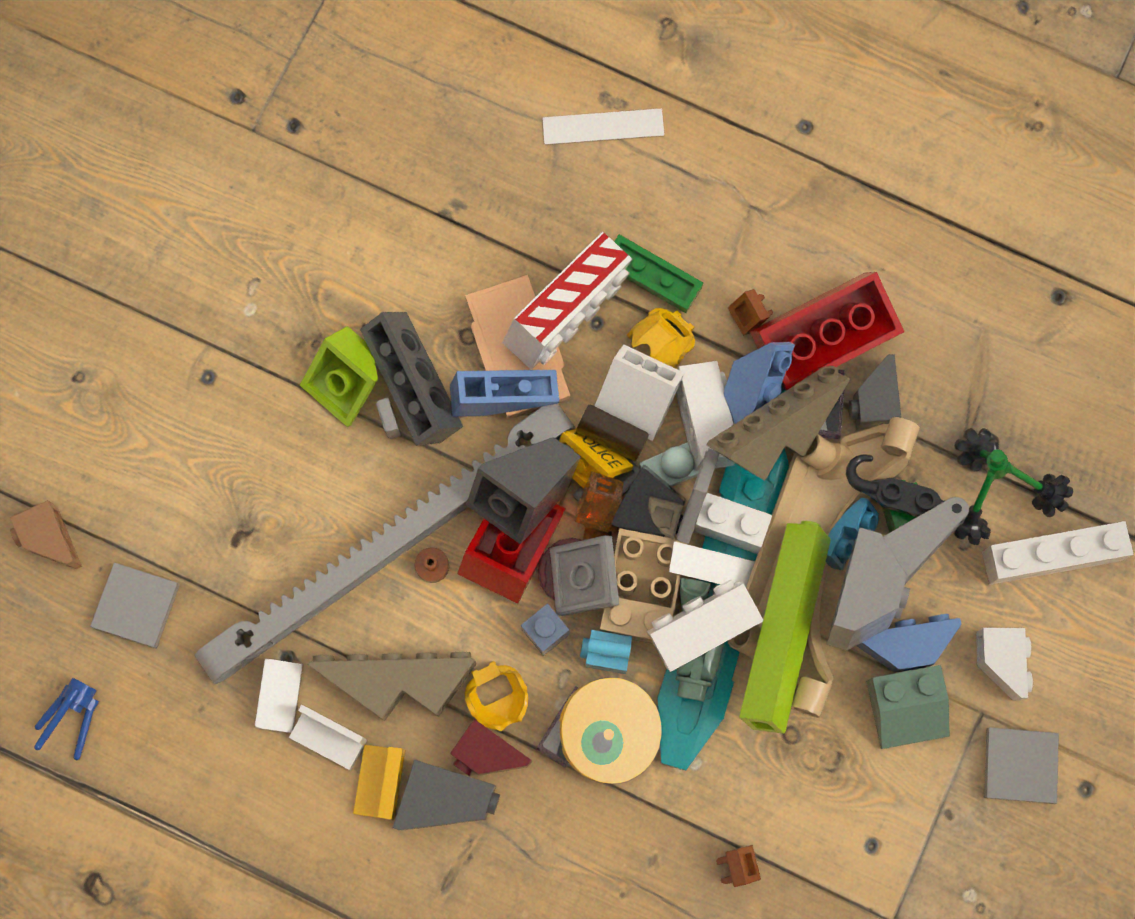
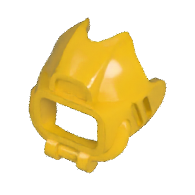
[627,308,695,369]
[465,661,528,731]

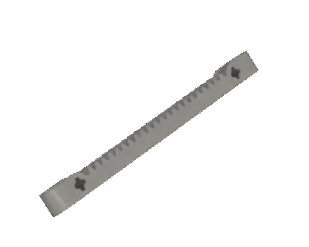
[195,404,575,684]

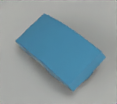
[826,498,879,571]

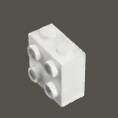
[595,344,684,441]

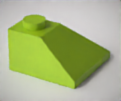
[300,326,378,427]

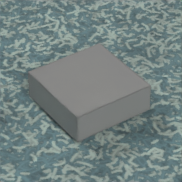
[376,397,401,439]

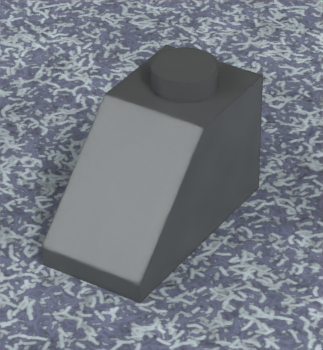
[849,354,901,430]

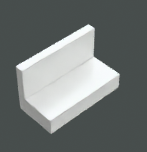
[289,705,367,770]

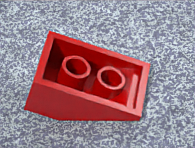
[457,504,566,604]

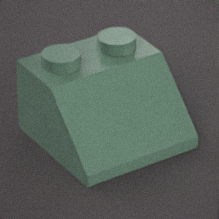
[866,665,950,749]

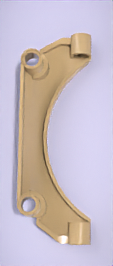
[728,417,920,718]

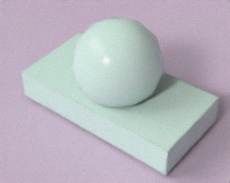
[639,442,699,487]

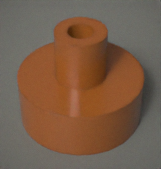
[415,547,449,583]

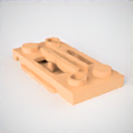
[465,275,571,419]

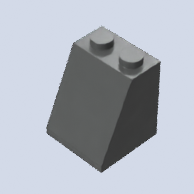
[466,437,581,545]

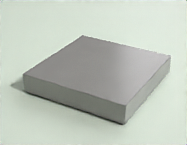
[677,449,719,544]
[550,536,619,616]
[90,563,180,649]
[984,727,1059,804]

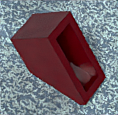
[450,719,532,776]

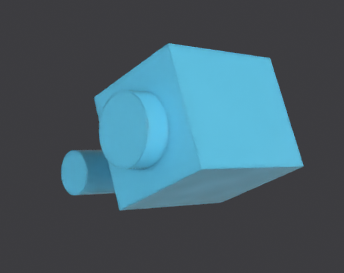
[580,630,632,674]

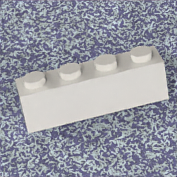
[982,521,1134,585]

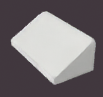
[255,659,303,733]

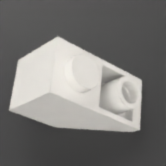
[976,628,1033,701]

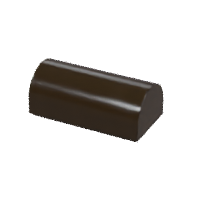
[576,404,649,462]

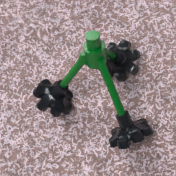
[954,428,1073,545]

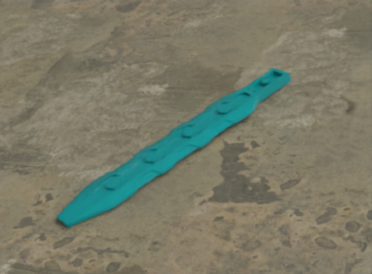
[657,386,789,771]

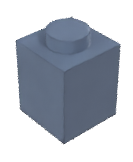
[521,603,570,656]

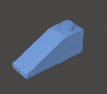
[450,370,559,417]

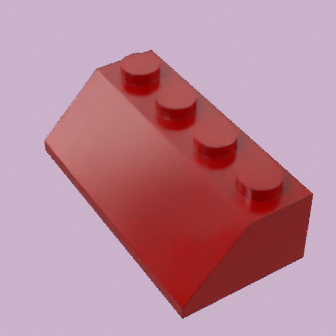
[749,272,905,391]

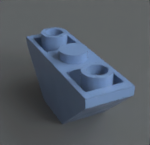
[724,342,795,424]
[856,614,962,673]

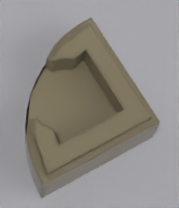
[648,496,683,539]

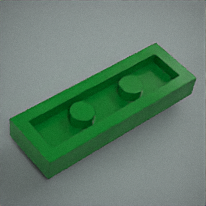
[614,234,704,313]

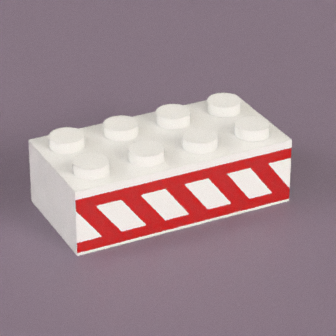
[502,232,632,370]

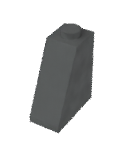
[393,760,500,831]

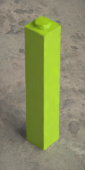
[739,521,831,734]

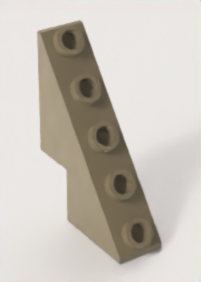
[706,366,850,481]
[308,652,477,721]

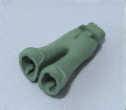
[676,578,724,702]

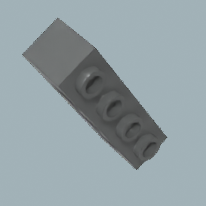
[360,312,463,446]

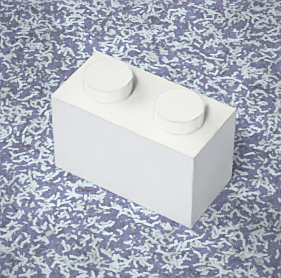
[693,493,772,554]

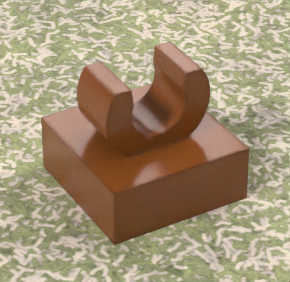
[728,289,773,336]
[716,845,761,887]

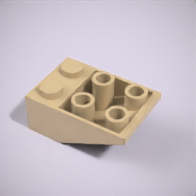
[600,528,687,644]

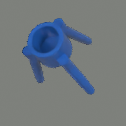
[34,678,99,760]

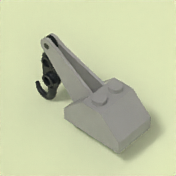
[826,454,969,651]

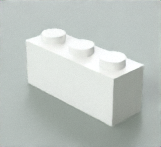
[676,361,735,471]
[647,580,763,672]

